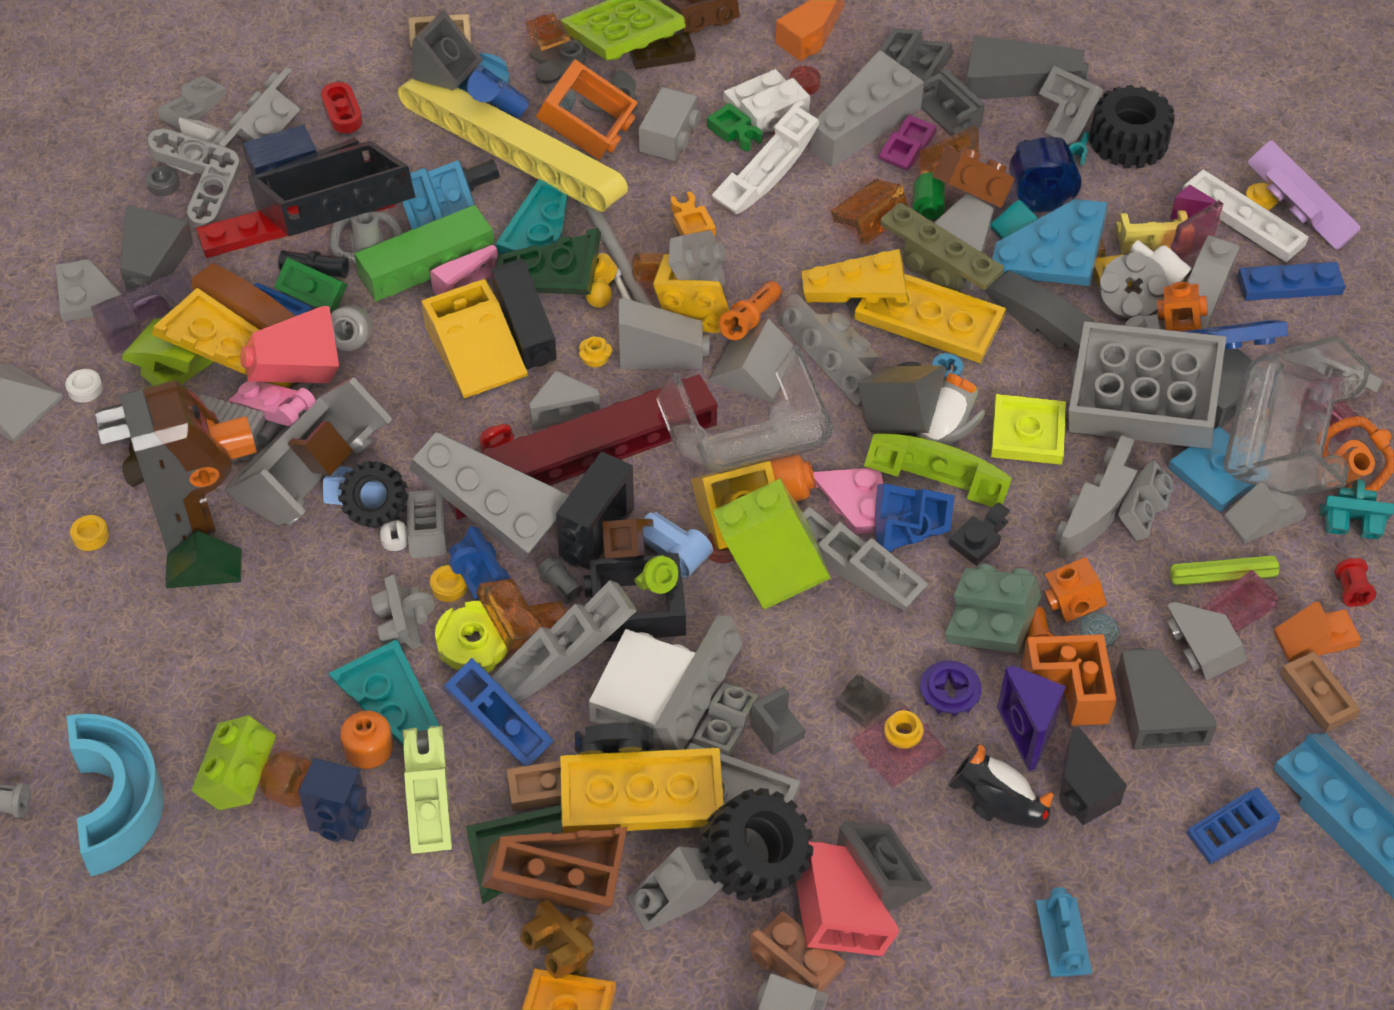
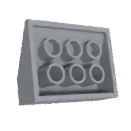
[1069,321,1226,449]

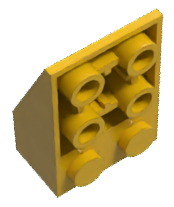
[421,279,528,399]

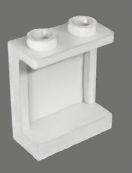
[589,629,695,746]

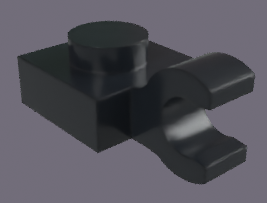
[949,502,1010,566]

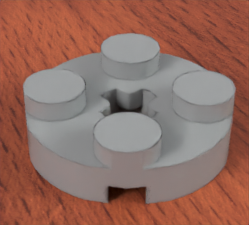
[1099,251,1168,320]

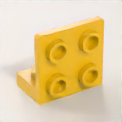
[653,254,729,333]

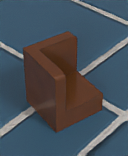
[287,421,353,476]
[602,519,654,559]

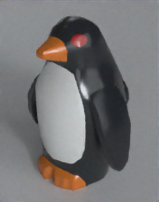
[948,744,1053,828]

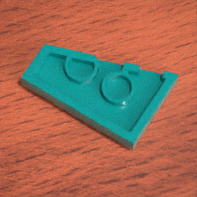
[495,179,569,254]
[328,639,444,746]

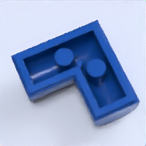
[468,64,530,120]

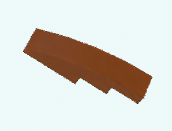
[192,263,295,330]

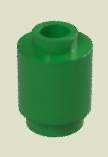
[912,172,945,220]

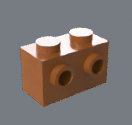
[932,147,1015,208]

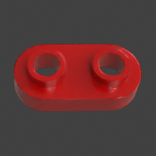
[321,82,362,133]

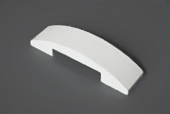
[711,105,819,215]

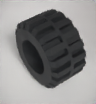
[1089,85,1175,168]
[700,788,814,902]

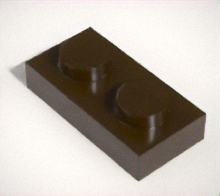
[630,32,695,70]

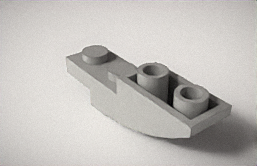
[1054,435,1138,559]

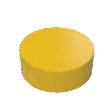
[70,515,109,551]
[430,565,468,602]

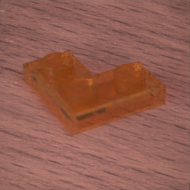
[476,578,567,649]

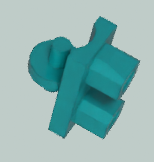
[1319,479,1394,540]

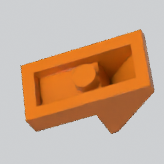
[1274,601,1361,662]

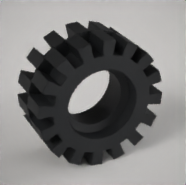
[338,461,409,528]

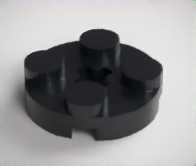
[574,723,654,754]

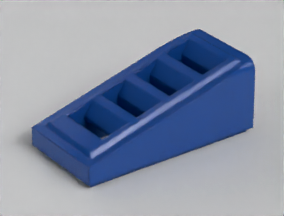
[1186,787,1280,864]

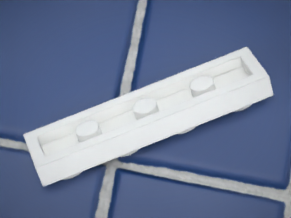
[1183,169,1309,262]

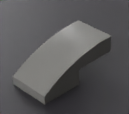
[158,76,226,130]

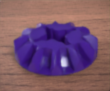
[920,660,982,717]

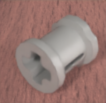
[0,783,31,818]

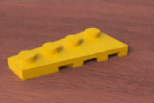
[152,288,294,388]

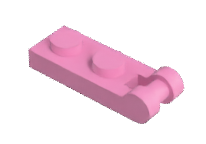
[228,381,316,426]

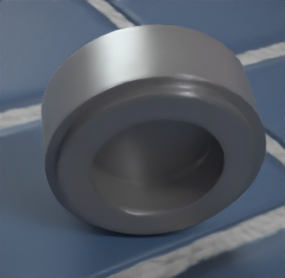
[146,166,180,196]

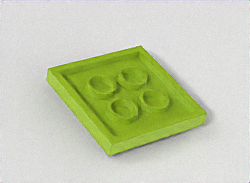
[560,0,685,61]

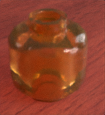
[260,751,312,808]

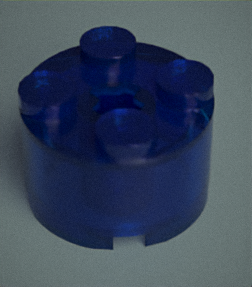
[1009,137,1082,213]

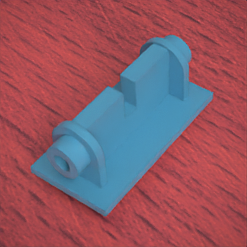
[1035,887,1092,978]

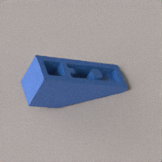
[441,658,554,766]

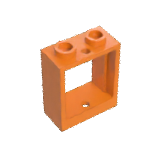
[536,59,638,160]

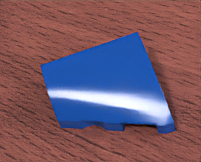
[875,483,955,552]

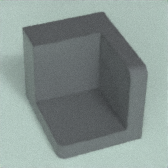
[751,687,805,755]

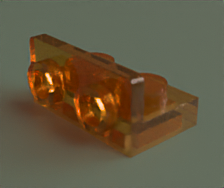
[831,179,908,244]

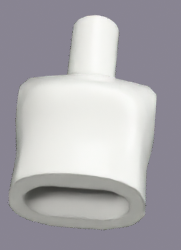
[1130,240,1193,286]

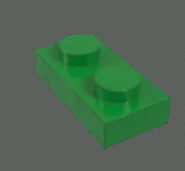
[274,257,348,314]

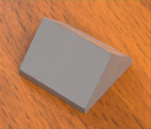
[709,318,799,403]

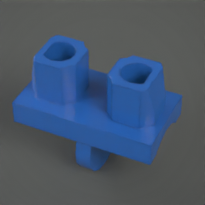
[448,526,511,601]

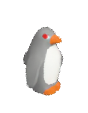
[916,373,985,446]

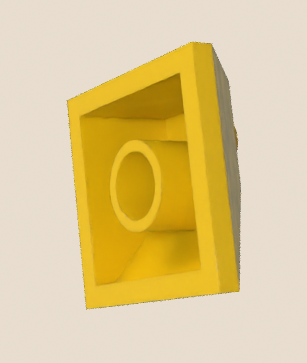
[691,461,775,549]

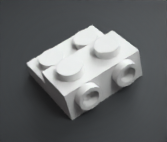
[723,69,810,134]

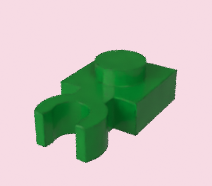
[706,103,763,152]

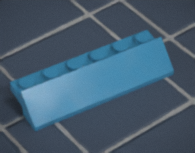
[1273,734,1394,899]

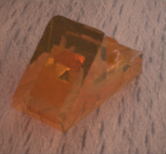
[920,125,979,174]

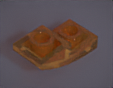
[525,12,570,51]

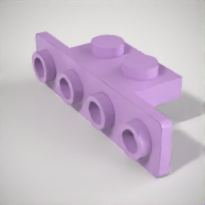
[1248,141,1361,250]

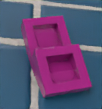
[879,115,936,170]

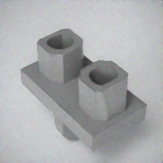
[371,574,435,649]

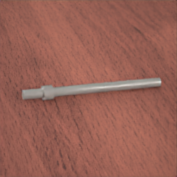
[578,201,654,307]

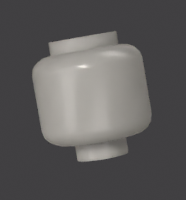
[331,305,374,351]

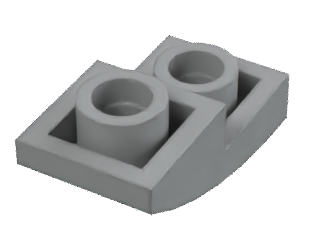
[1118,460,1173,541]
[692,682,759,757]

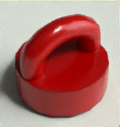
[480,424,515,451]

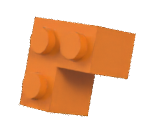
[1022,634,1116,726]

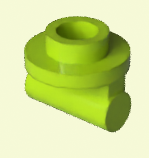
[634,555,678,594]

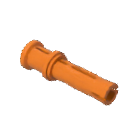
[719,281,782,341]

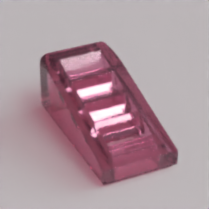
[1201,570,1278,632]

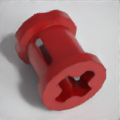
[1334,558,1377,607]

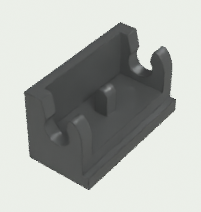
[921,68,985,139]

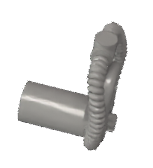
[329,211,403,264]

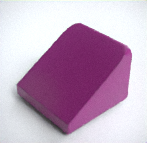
[1170,185,1216,225]

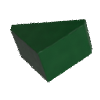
[166,530,242,588]

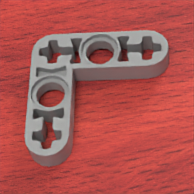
[147,128,240,231]

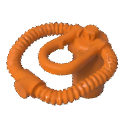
[1317,416,1394,491]

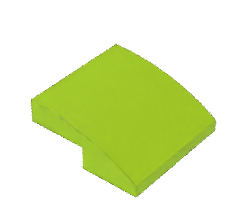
[122,318,202,374]

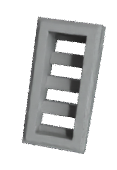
[407,490,446,558]

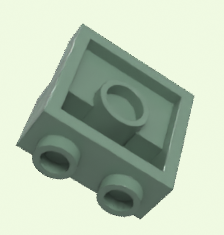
[945,564,1042,653]

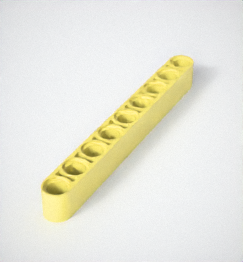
[398,78,628,212]

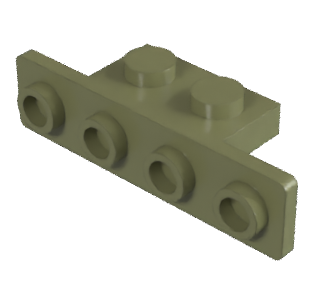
[880,203,1004,292]

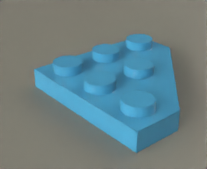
[992,199,1108,286]

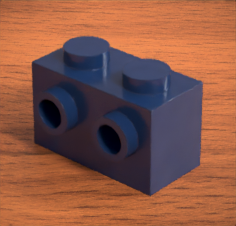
[298,758,371,842]

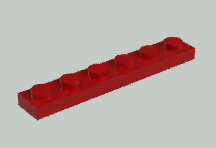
[196,204,396,258]

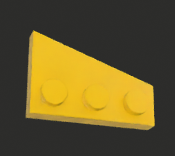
[802,249,908,303]

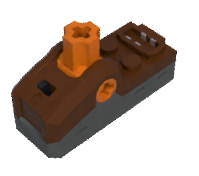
[119,381,257,554]

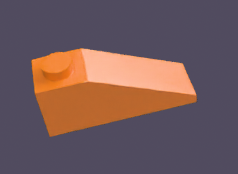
[775,0,845,61]

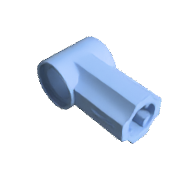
[643,512,713,578]

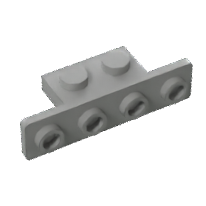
[209,66,300,159]
[778,294,879,405]

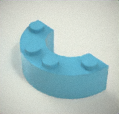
[67,714,164,876]

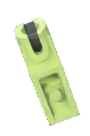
[403,726,452,854]

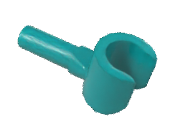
[1067,132,1090,165]

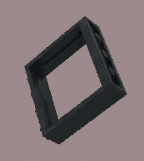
[248,140,416,236]

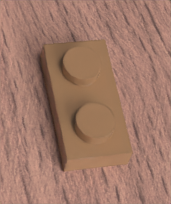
[1280,652,1361,732]
[506,761,562,811]

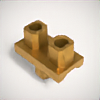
[520,899,595,979]

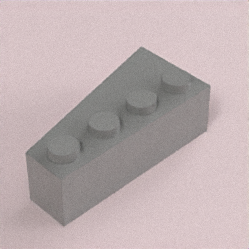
[810,50,924,168]
[409,432,569,561]

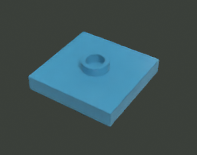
[1168,426,1271,513]

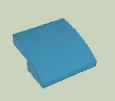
[403,160,476,230]

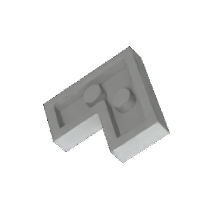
[1039,66,1104,145]

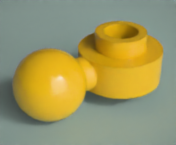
[585,253,618,308]

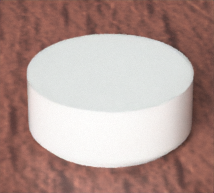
[65,369,103,402]

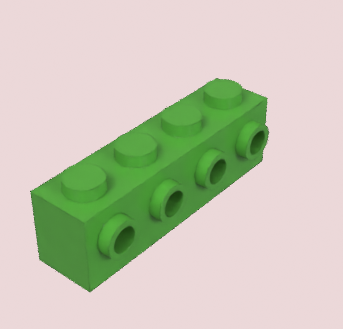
[354,205,494,302]

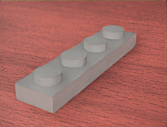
[654,615,743,750]

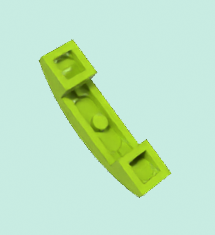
[864,434,1012,507]

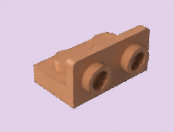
[750,911,845,992]

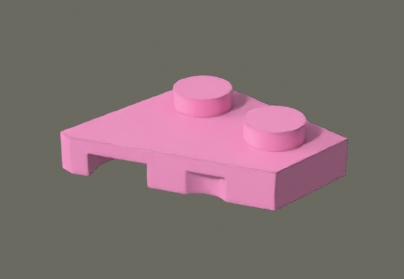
[814,468,883,535]

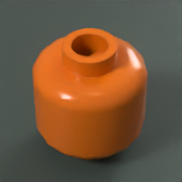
[770,455,816,502]
[340,710,393,769]

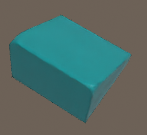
[991,200,1038,239]

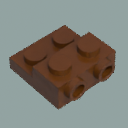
[661,0,740,34]

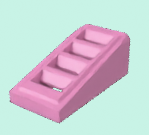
[430,245,498,295]

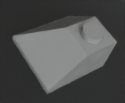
[0,364,64,443]

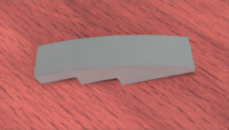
[803,507,928,611]
[492,580,637,704]

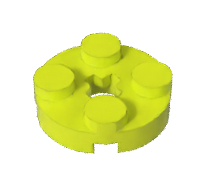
[435,601,512,673]

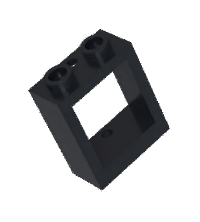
[556,452,634,570]
[583,553,686,642]

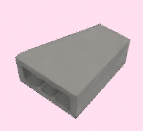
[935,193,994,290]
[619,298,709,369]

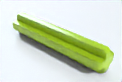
[1169,556,1279,586]

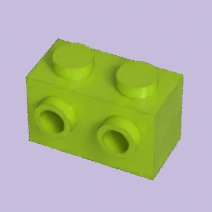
[191,715,276,810]

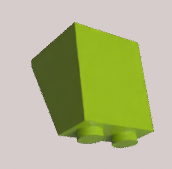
[713,478,831,609]

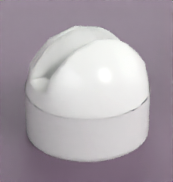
[379,520,408,551]

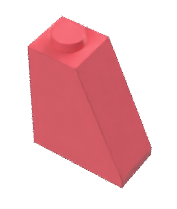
[240,306,339,384]
[796,841,899,956]

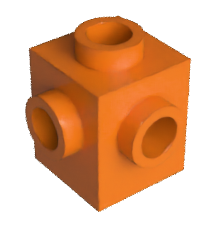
[1157,282,1208,332]
[1044,557,1107,622]

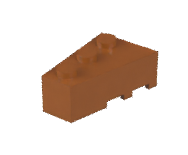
[481,827,627,915]

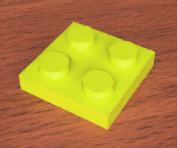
[991,394,1066,465]

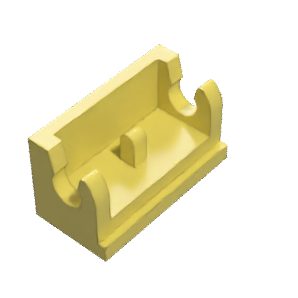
[1115,210,1192,254]

